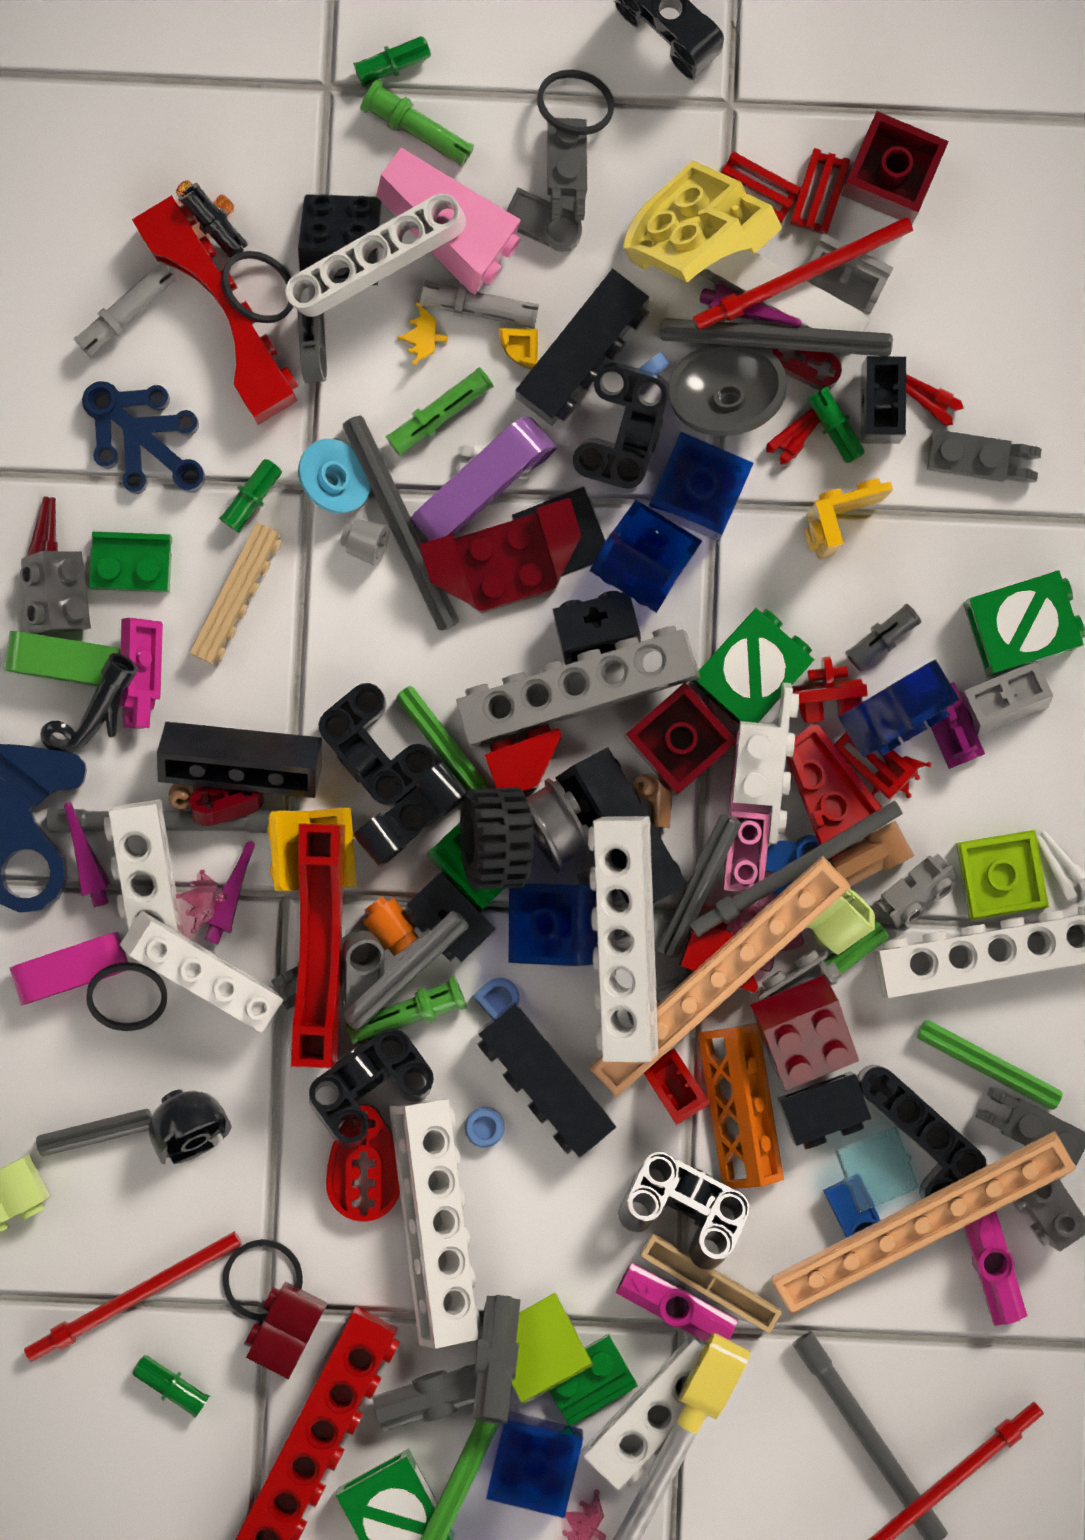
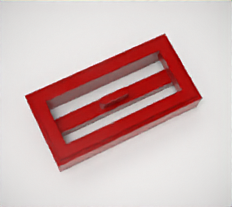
[790,148,851,235]
[721,151,801,224]
[834,719,917,801]

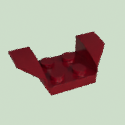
[419,498,581,613]

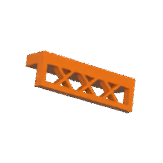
[698,1023,784,1189]

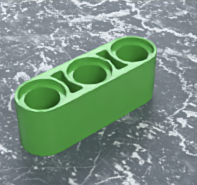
[3,631,120,686]

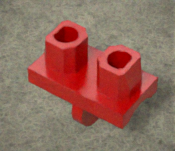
[792,656,868,723]

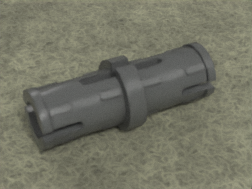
[845,603,922,672]

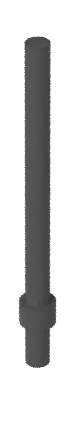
[689,801,903,937]

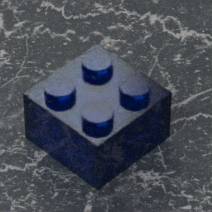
[648,431,754,542]
[589,500,702,613]
[838,659,960,758]
[508,882,598,966]
[486,1411,584,1518]

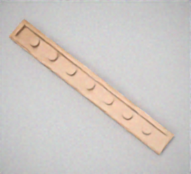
[590,855,851,1097]
[772,1131,1076,1314]

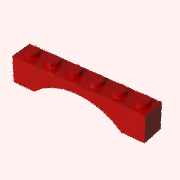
[132,195,299,425]
[291,823,345,1068]

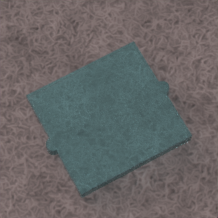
[835,1126,919,1212]

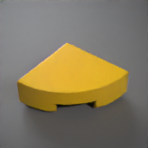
[499,328,538,370]

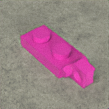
[120,618,163,729]

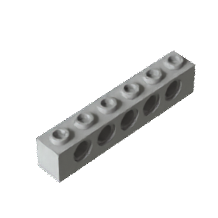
[456,626,700,747]

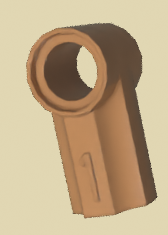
[830,821,914,886]

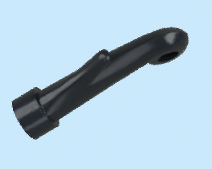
[40,653,138,753]

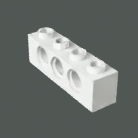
[104,799,183,966]
[120,911,284,1033]
[583,1334,705,1491]

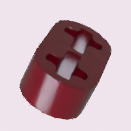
[771,348,842,390]
[189,787,264,826]

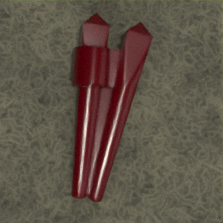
[27,496,58,556]

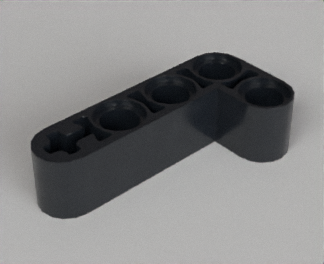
[857,1065,987,1199]

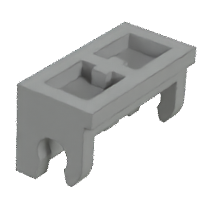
[807,233,894,315]
[963,660,1053,737]

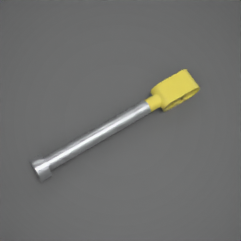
[613,1332,750,1540]

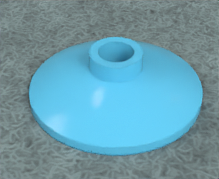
[298,439,371,514]

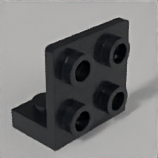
[298,194,382,285]

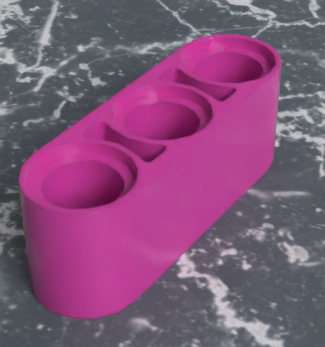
[9,932,128,1006]

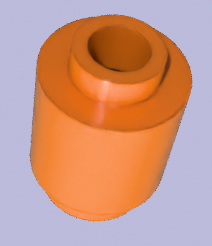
[362,896,419,956]

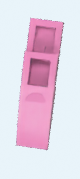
[723,731,771,892]

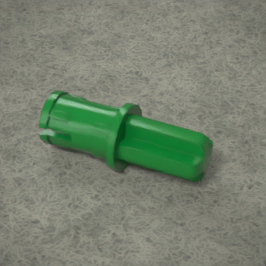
[353,36,431,87]
[806,386,865,463]
[219,459,282,533]
[132,1355,210,1418]

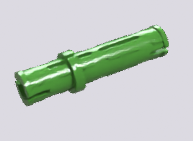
[385,367,494,456]

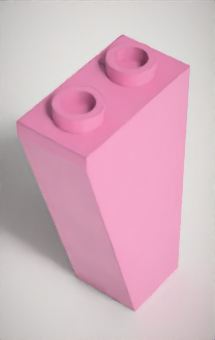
[376,148,521,295]

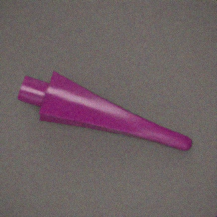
[700,283,802,327]
[64,802,111,907]
[203,841,255,945]

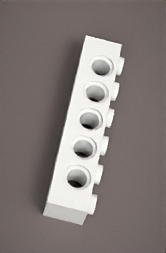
[588,816,659,1062]
[875,906,1085,998]
[389,1099,481,1349]

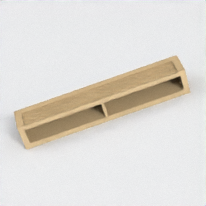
[190,522,282,666]
[640,1232,782,1334]

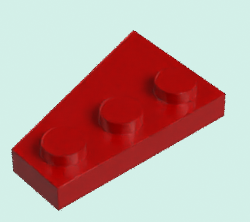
[786,722,883,862]

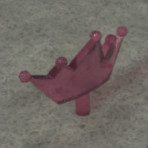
[176,869,227,934]
[560,1489,607,1540]

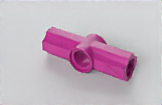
[964,1211,1028,1326]
[616,1262,738,1342]

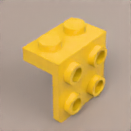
[805,478,893,559]
[267,807,357,891]

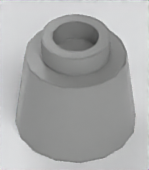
[341,519,390,566]

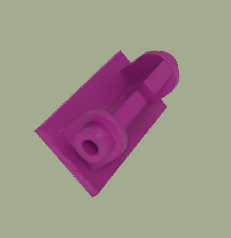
[918,682,985,769]

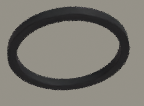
[537,70,614,135]
[221,251,294,323]
[86,962,167,1031]
[223,1239,303,1320]

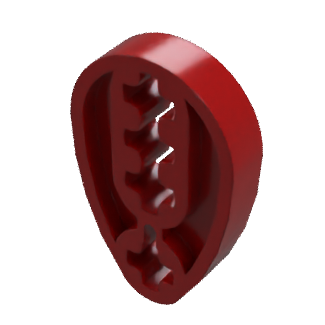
[326,1104,400,1222]

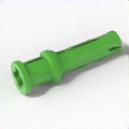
[360,79,475,167]
[345,975,467,1046]

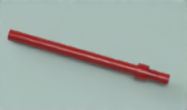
[693,217,913,331]
[24,1231,242,1362]
[868,1402,1044,1540]

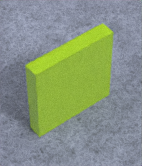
[956,830,1049,920]
[512,1293,594,1404]

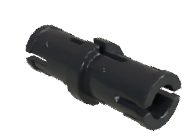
[178,183,248,259]

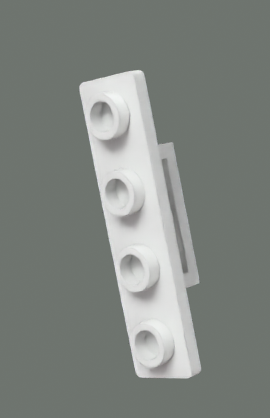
[732,682,799,845]

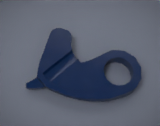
[0,744,87,913]

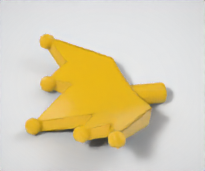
[397,301,448,365]

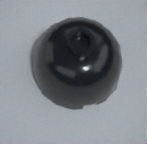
[149,1089,232,1164]

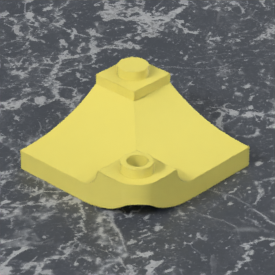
[623,160,782,283]

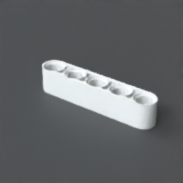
[285,194,466,317]
[698,250,870,356]

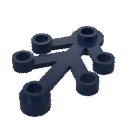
[82,381,206,494]

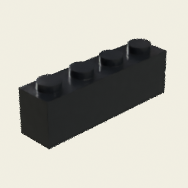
[515,268,650,426]
[157,721,322,798]
[555,747,687,905]
[477,1001,617,1158]

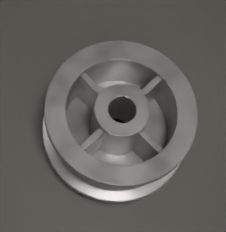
[526,778,592,873]

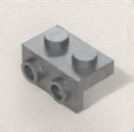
[20,551,91,635]
[1013,1179,1085,1252]

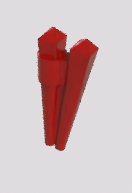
[906,374,964,426]
[766,408,820,465]

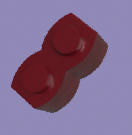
[244,1281,328,1380]

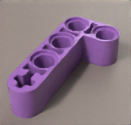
[411,417,557,541]

